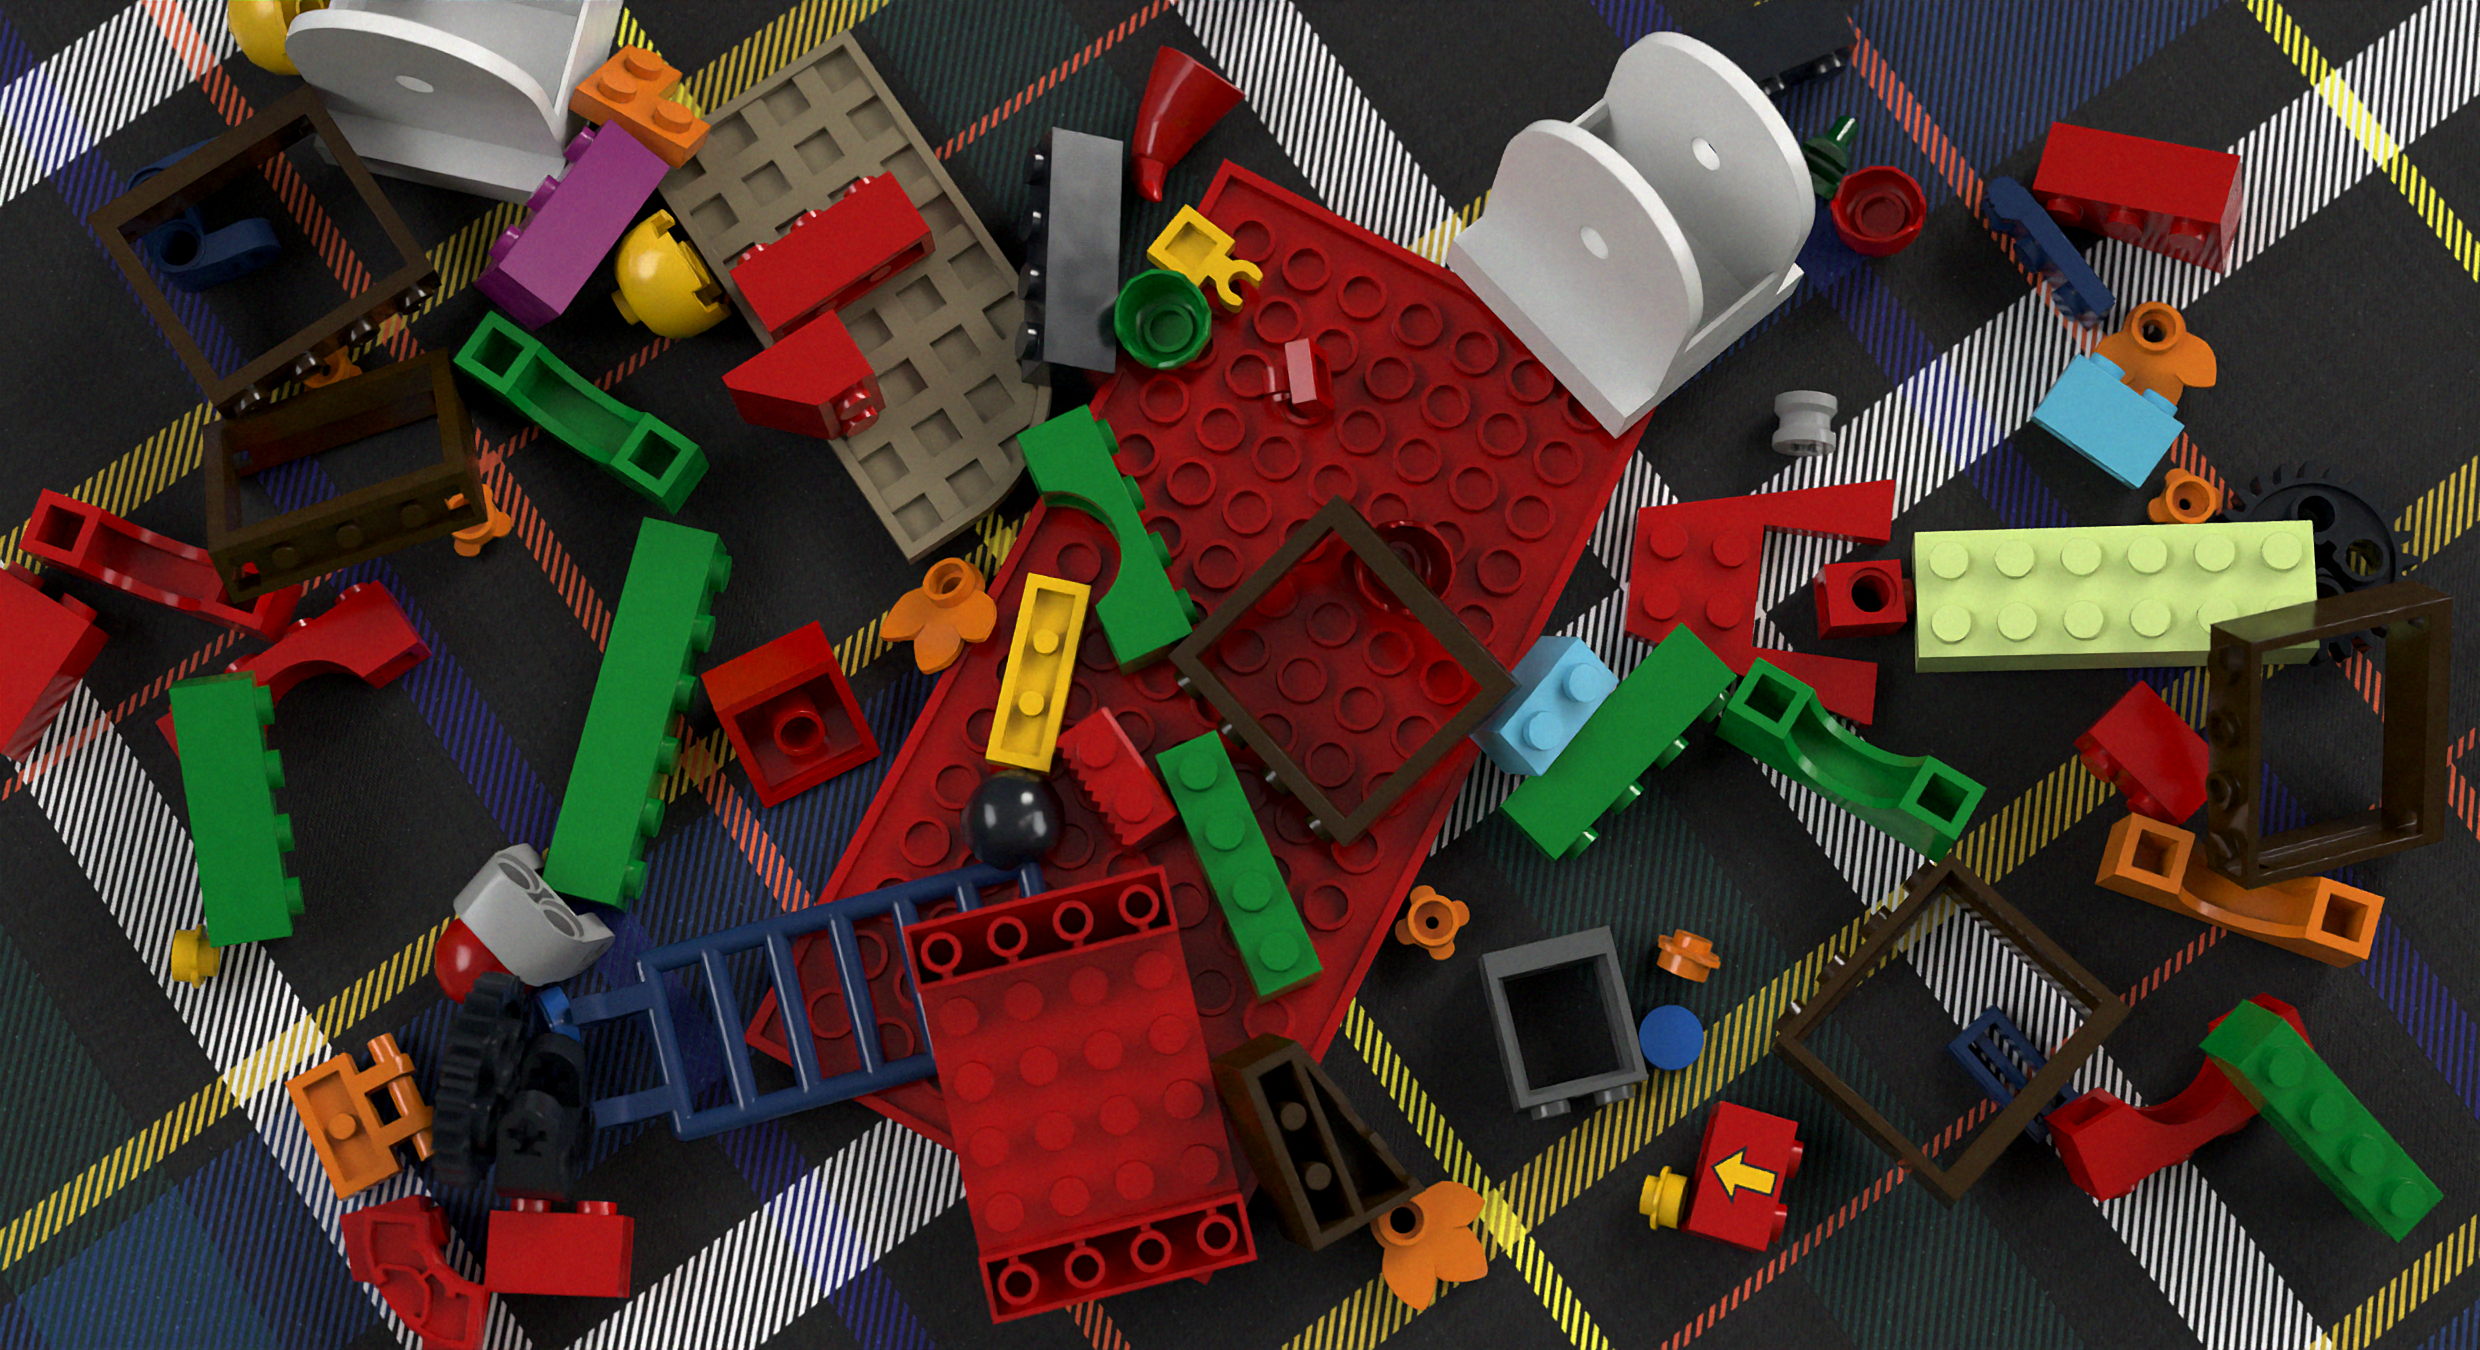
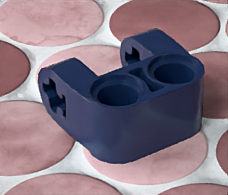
[125,137,282,293]

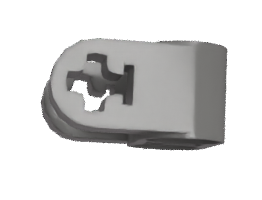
[453,843,615,986]

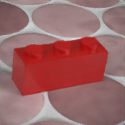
[729,170,936,345]

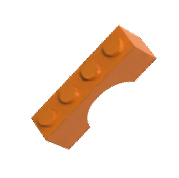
[2095,812,2385,968]

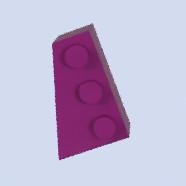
[473,119,671,331]

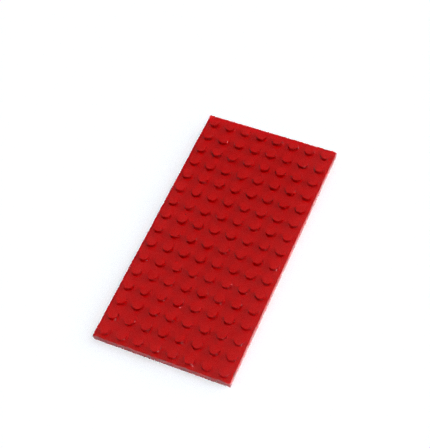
[744,159,1658,1286]

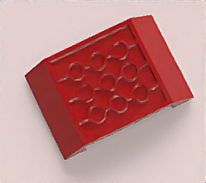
[901,864,1257,1325]

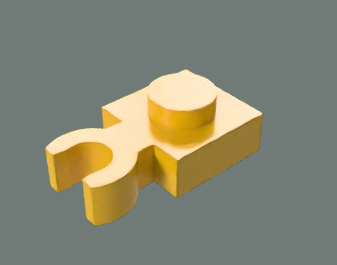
[1147,204,1263,313]

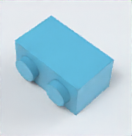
[2029,352,2185,490]
[1470,636,1620,777]

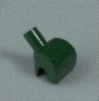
[1800,115,1859,203]

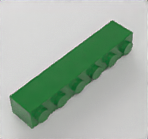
[542,517,732,914]

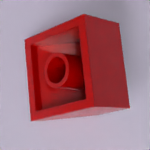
[722,308,886,441]
[701,620,882,809]

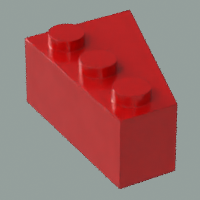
[2032,122,2243,274]

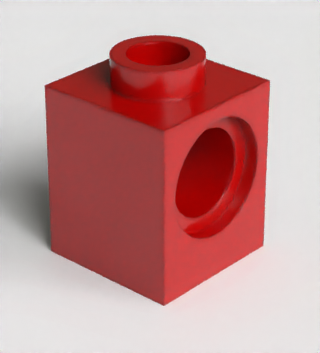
[1813,559,1914,640]

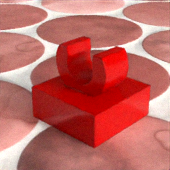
[1261,338,1336,418]

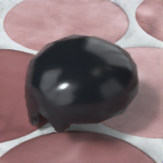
[959,769,1066,871]

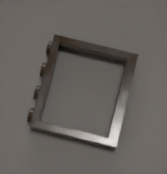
[86,83,442,419]
[202,346,488,604]
[1168,494,1523,847]
[2205,579,2453,890]
[1770,852,2132,1211]

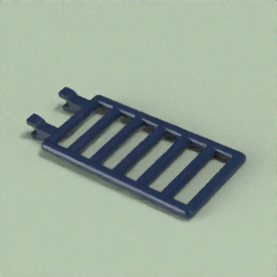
[568,860,1047,1142]

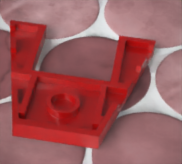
[1623,479,1895,730]

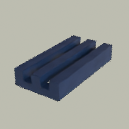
[1944,1003,2080,1146]

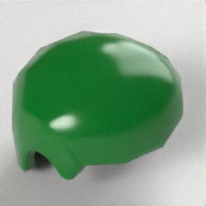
[1114,269,1212,371]

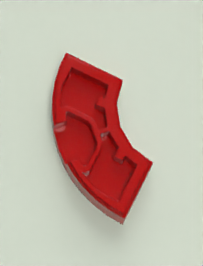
[360,1206,491,1350]

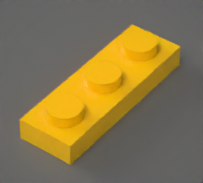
[985,573,1092,776]

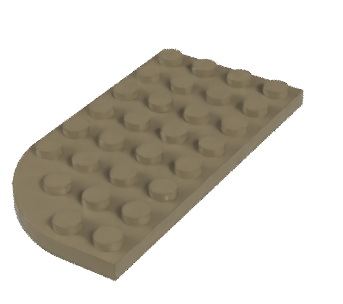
[656,28,1052,565]

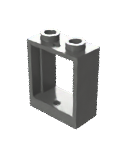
[1477,925,1648,1121]

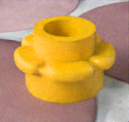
[171,924,221,989]
[1640,1166,1690,1230]

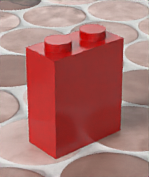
[0,560,111,764]

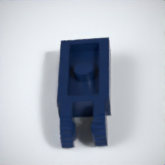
[1979,175,2115,332]

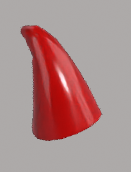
[1130,46,1247,203]

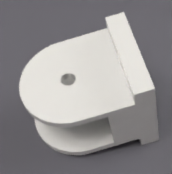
[285,0,623,206]
[1445,32,1815,439]

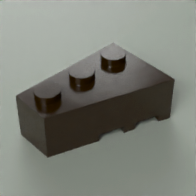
[1209,1032,1426,1252]

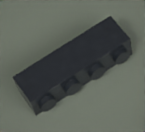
[1015,127,1123,395]

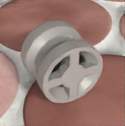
[1772,391,1838,457]

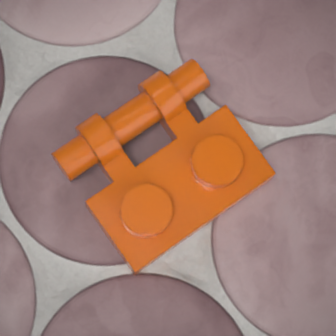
[284,1033,435,1202]

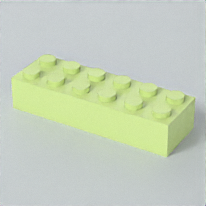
[1912,520,2320,673]

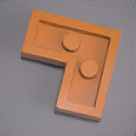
[568,44,711,169]

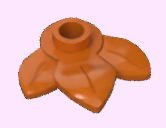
[2093,301,2217,406]
[880,558,997,675]
[1370,1181,1488,1311]

